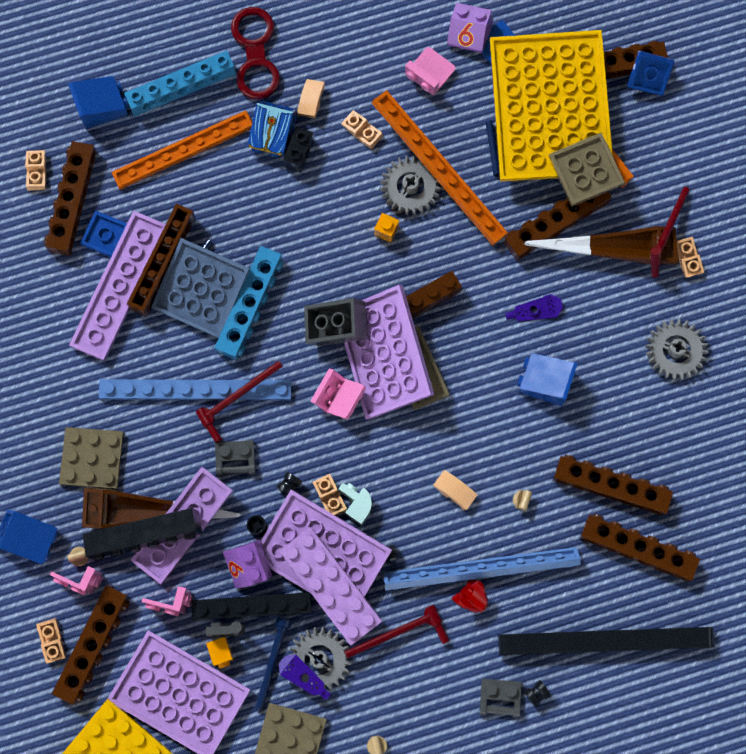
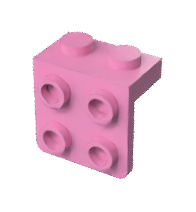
[405,47,455,96]
[310,368,366,420]
[50,566,103,596]
[142,586,193,617]

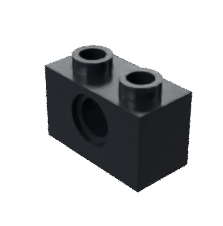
[283,127,314,173]

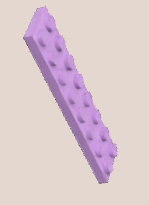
[69,211,166,361]

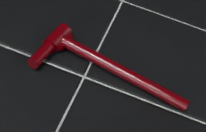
[650,186,690,278]
[195,360,283,443]
[344,605,449,659]

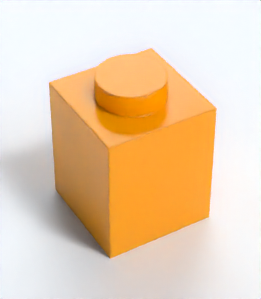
[374,213,399,243]
[206,637,234,669]

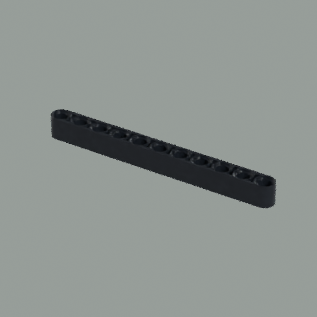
[498,627,715,655]

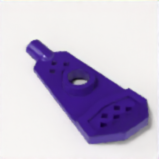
[505,294,563,321]
[279,654,331,700]

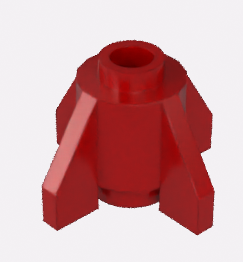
[451,579,488,613]

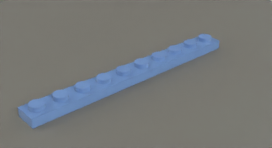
[99,379,291,400]
[383,547,581,590]

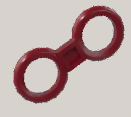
[231,7,280,100]

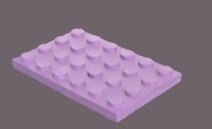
[344,285,434,420]
[260,490,392,597]
[108,630,251,754]

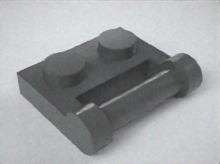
[215,440,255,477]
[206,621,245,637]
[479,679,522,718]

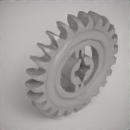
[380,155,441,215]
[645,318,709,380]
[288,627,352,690]

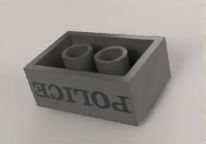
[304,298,367,346]

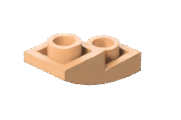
[297,79,325,118]
[341,110,383,149]
[25,150,46,191]
[677,237,704,278]
[433,470,477,510]
[313,474,347,516]
[36,618,66,664]

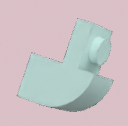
[338,483,372,526]

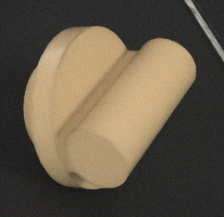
[513,490,532,511]
[67,547,89,566]
[367,735,387,754]

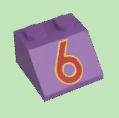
[447,3,493,53]
[223,539,272,589]

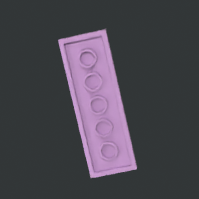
[130,467,233,584]
[279,527,382,646]

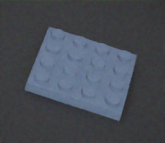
[151,238,251,338]

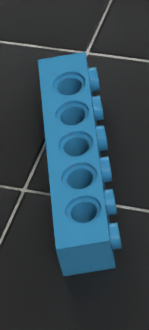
[124,50,236,117]
[214,246,284,361]

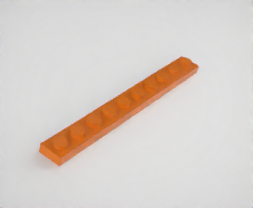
[372,90,508,246]

